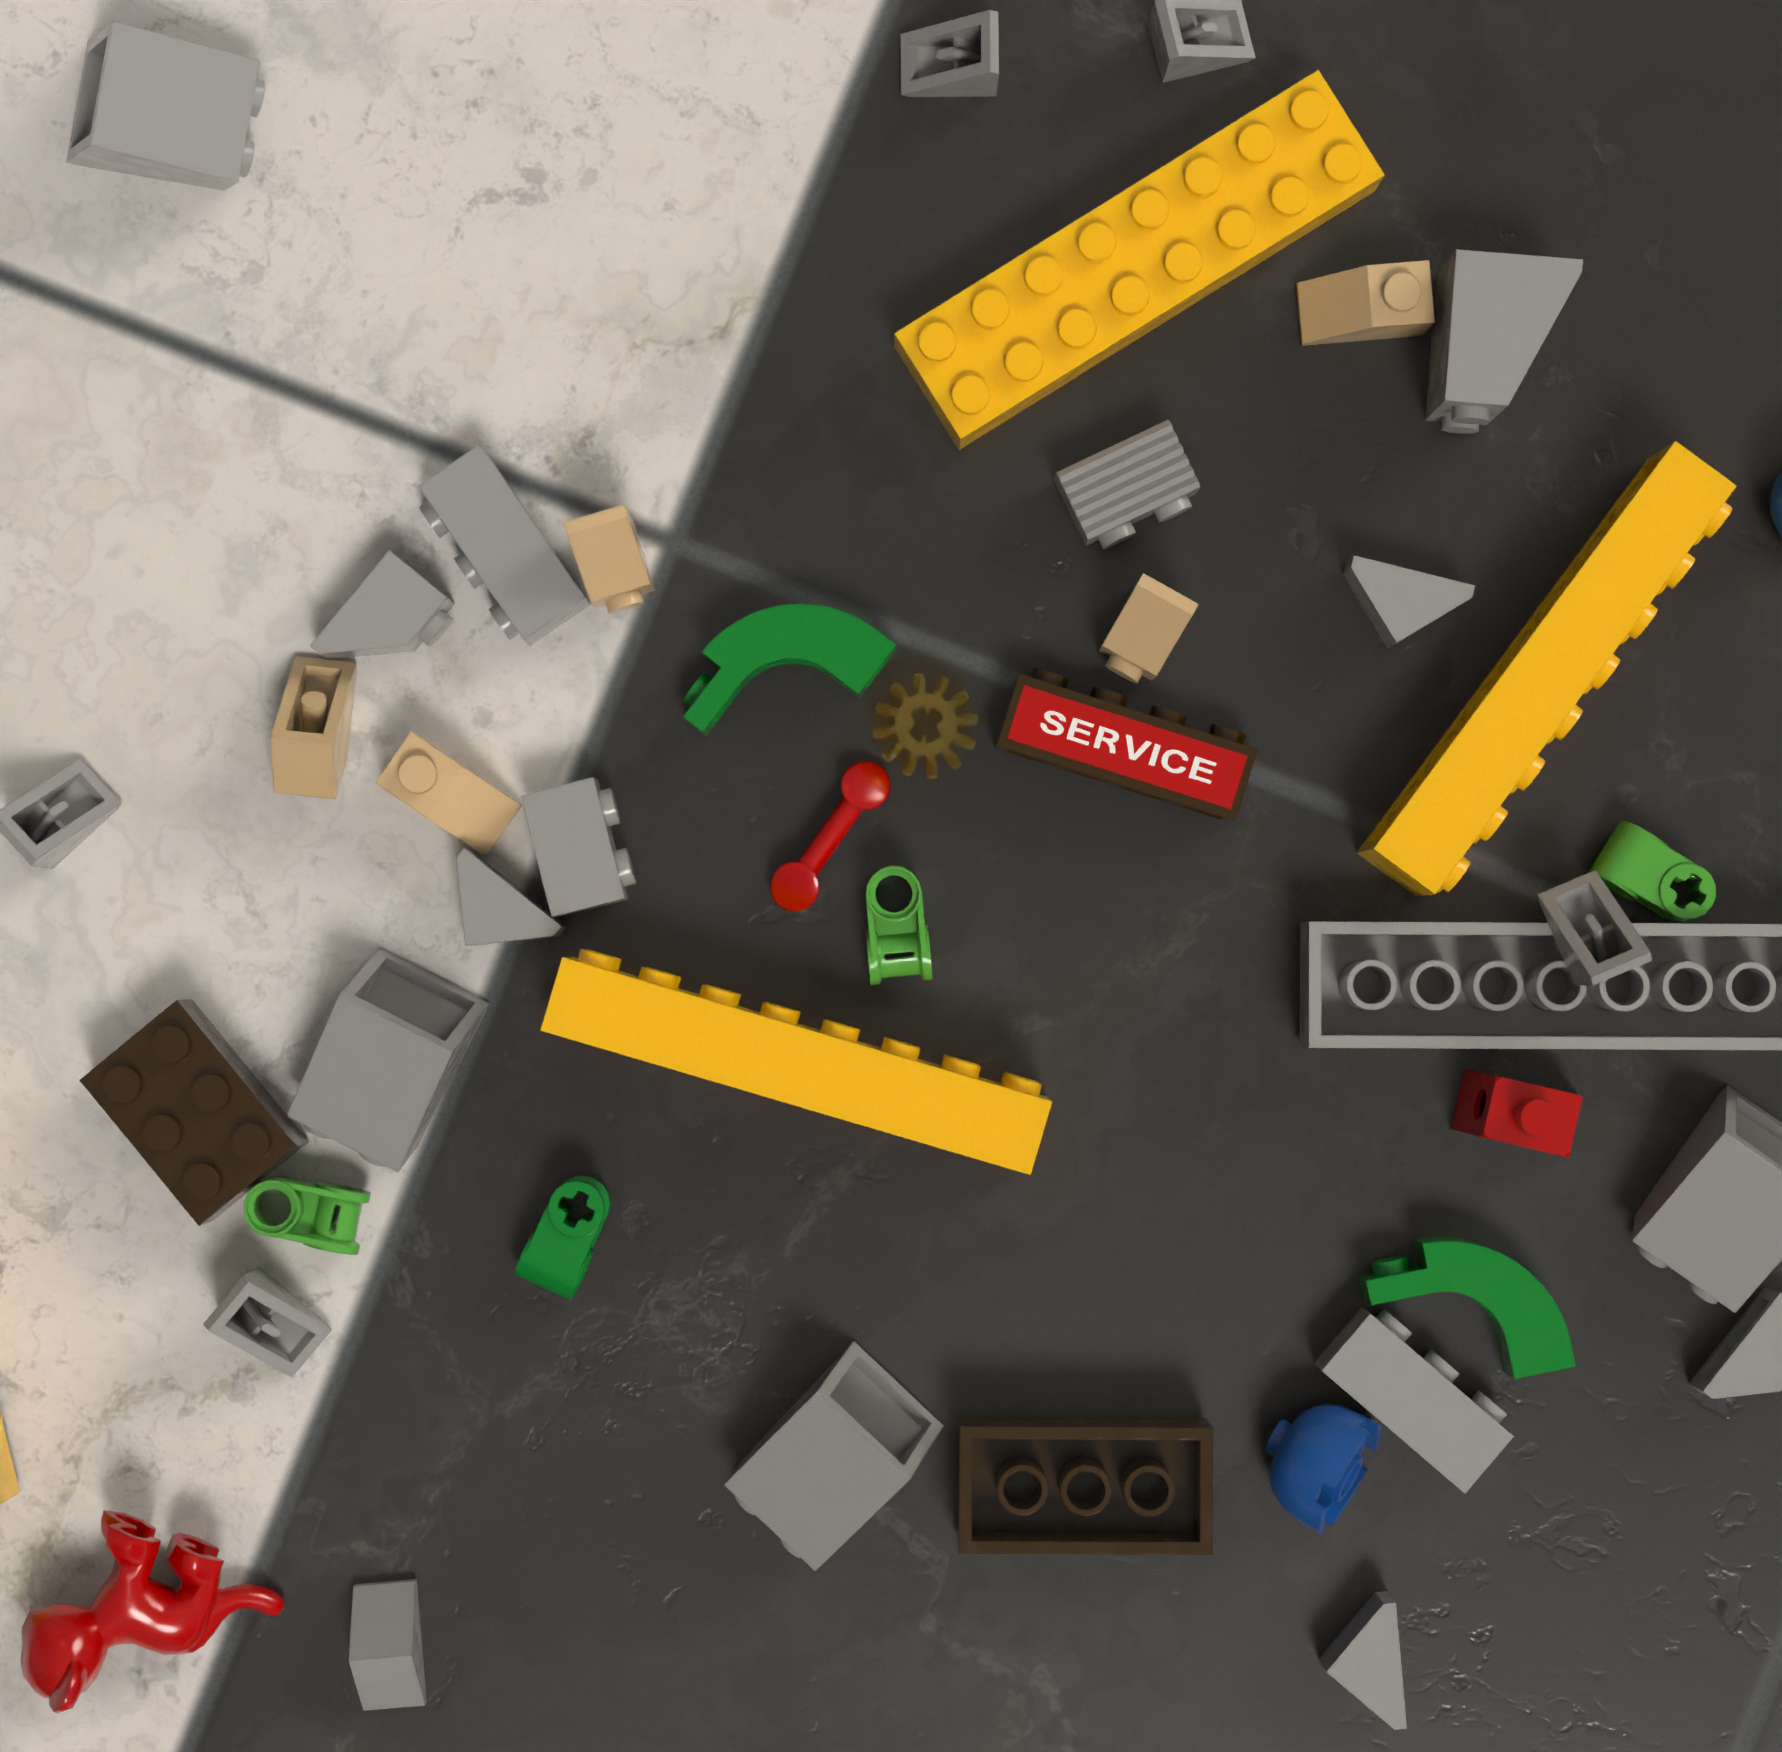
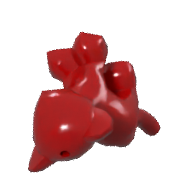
[21,1510,284,1713]

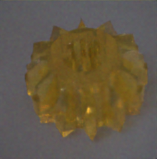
[873,674,978,780]

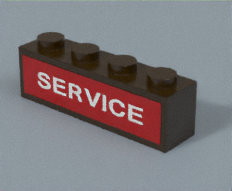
[995,668,1258,823]

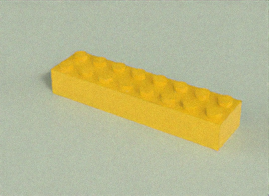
[894,70,1385,450]
[1356,441,1737,897]
[540,949,1052,1175]

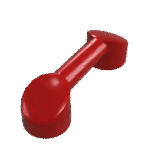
[770,761,890,912]

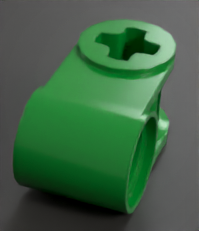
[514,1175,611,1300]

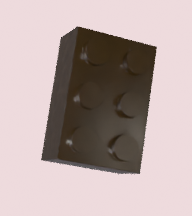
[80,999,309,1226]

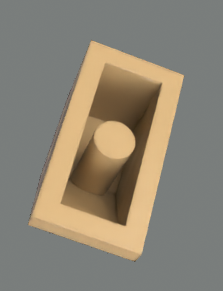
[1296,260,1435,346]
[563,504,655,614]
[1099,573,1199,683]
[270,656,357,799]
[376,732,522,856]

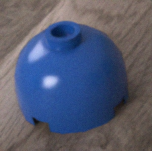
[1265,1404,1382,1535]

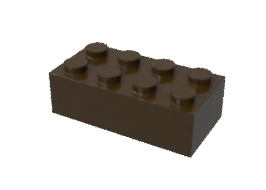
[957,1417,1213,1555]

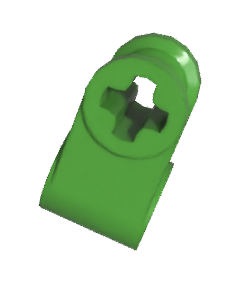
[1588,820,1716,922]
[866,865,933,985]
[244,1176,371,1255]

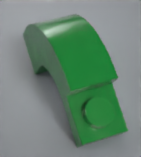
[682,604,897,736]
[1358,1236,1576,1379]

